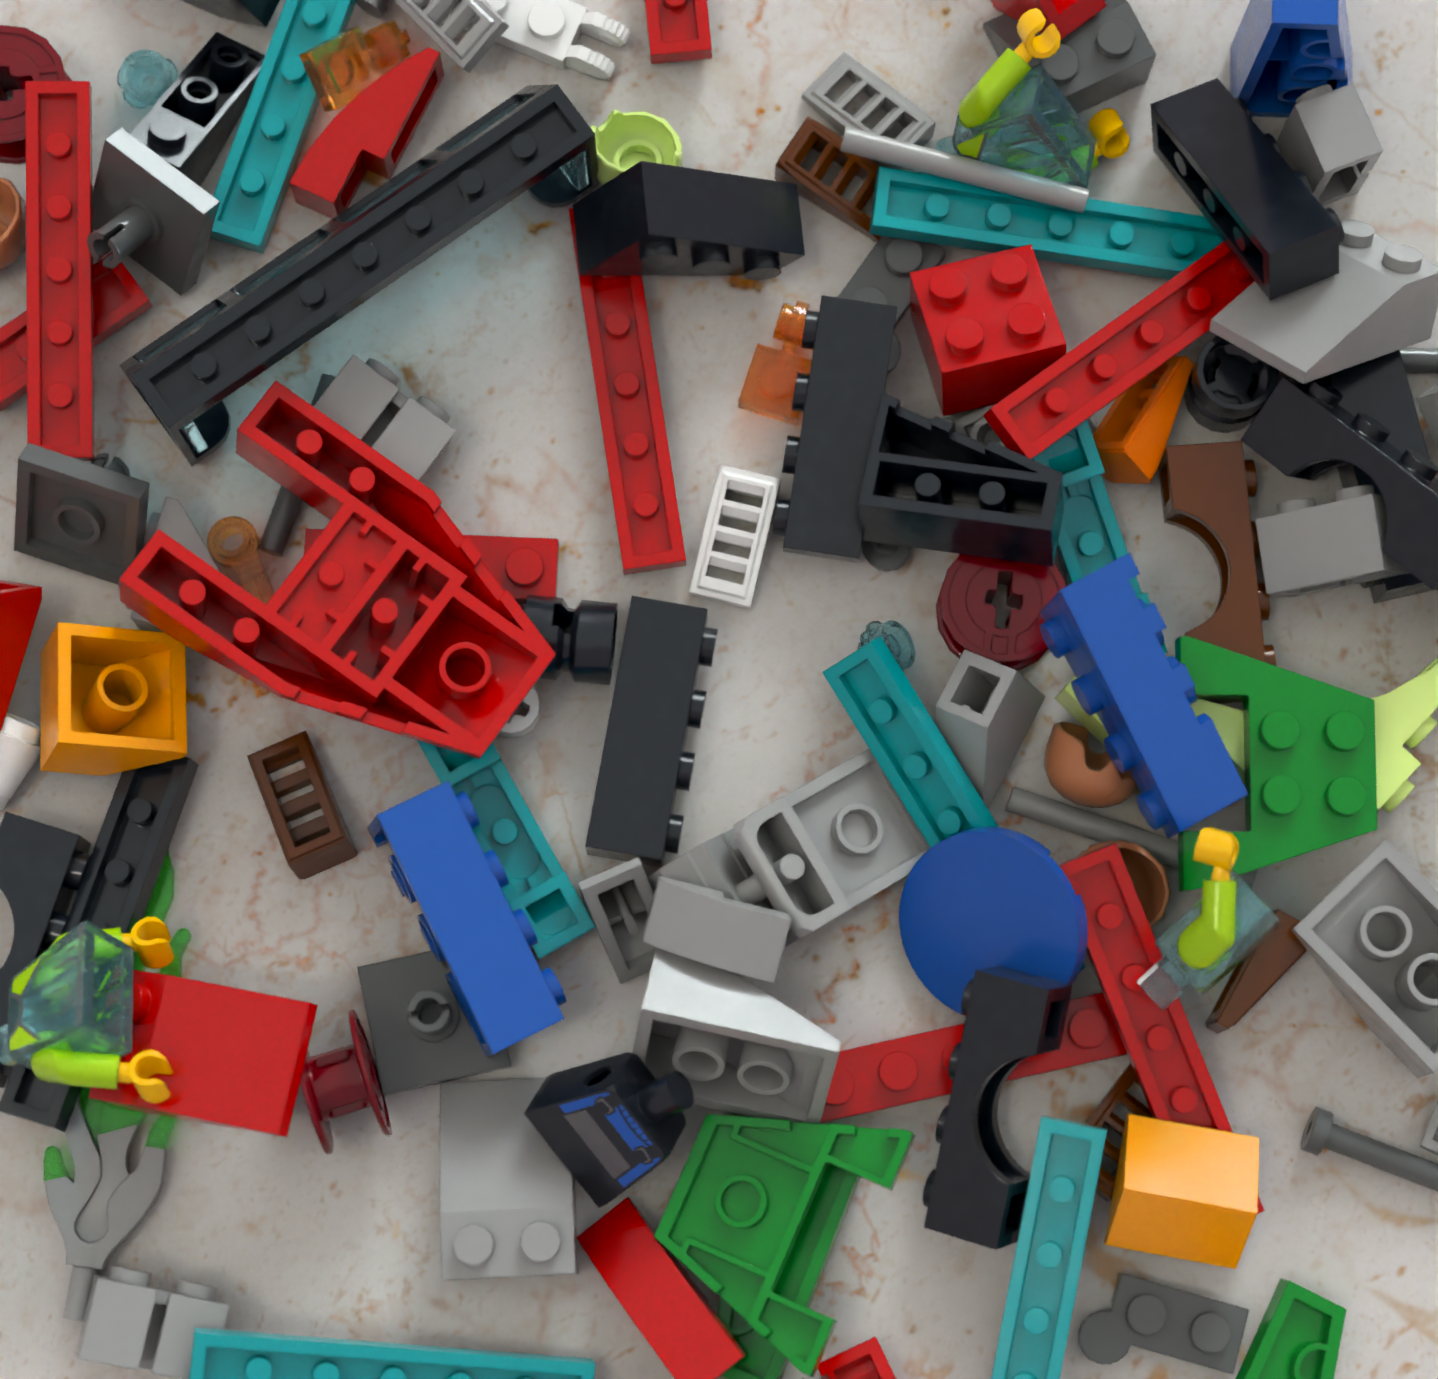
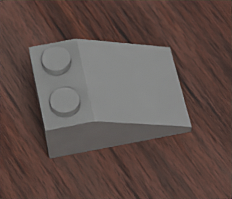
[1209,220,1438,384]
[1291,839,1438,1078]
[632,948,841,1124]
[440,1078,579,1281]

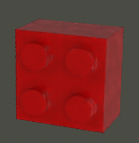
[909,244,1066,416]

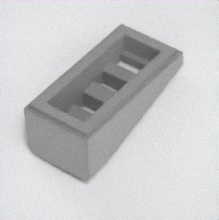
[395,0,509,73]
[802,52,936,170]

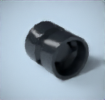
[1183,335,1279,433]
[524,595,618,685]

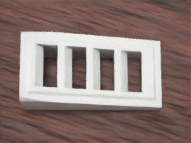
[689,465,781,609]

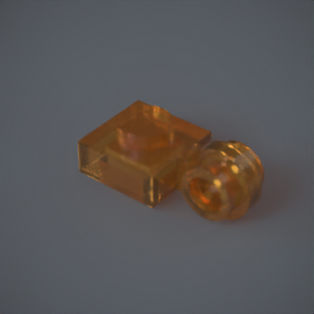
[299,20,411,112]
[738,300,812,426]
[207,516,275,604]

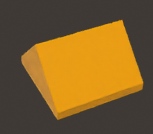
[1104,1113,1259,1269]

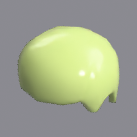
[590,110,683,185]

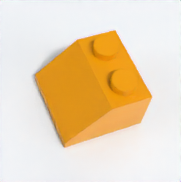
[40,622,187,776]

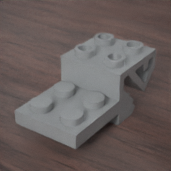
[647,749,930,975]

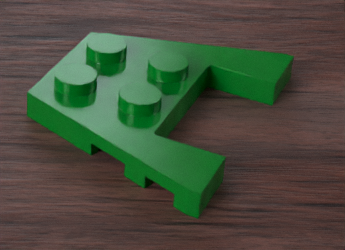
[1175,636,1377,892]
[654,1114,915,1377]

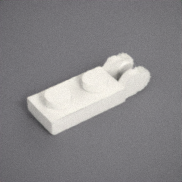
[450,0,631,81]

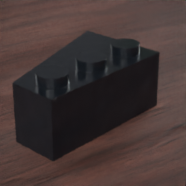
[573,161,805,280]
[857,392,1064,567]

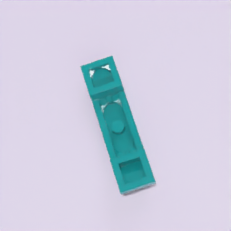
[1032,420,1168,653]
[417,740,596,959]

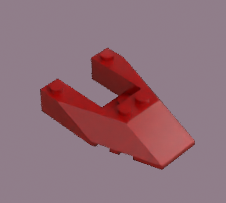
[119,380,556,759]

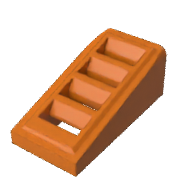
[1093,356,1193,484]

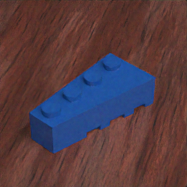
[1230,0,1352,118]
[1039,552,1248,839]
[367,781,566,1056]

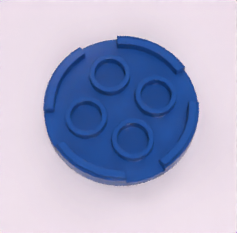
[899,827,1088,1015]

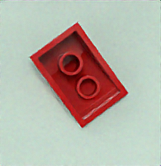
[88,968,318,1137]

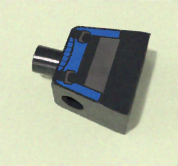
[524,1052,694,1208]

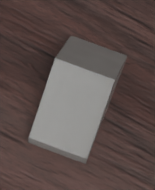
[578,857,657,984]

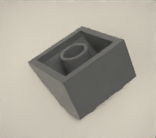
[983,0,1156,130]

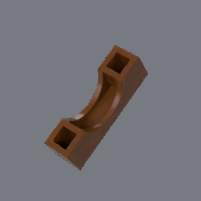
[1158,441,1277,704]

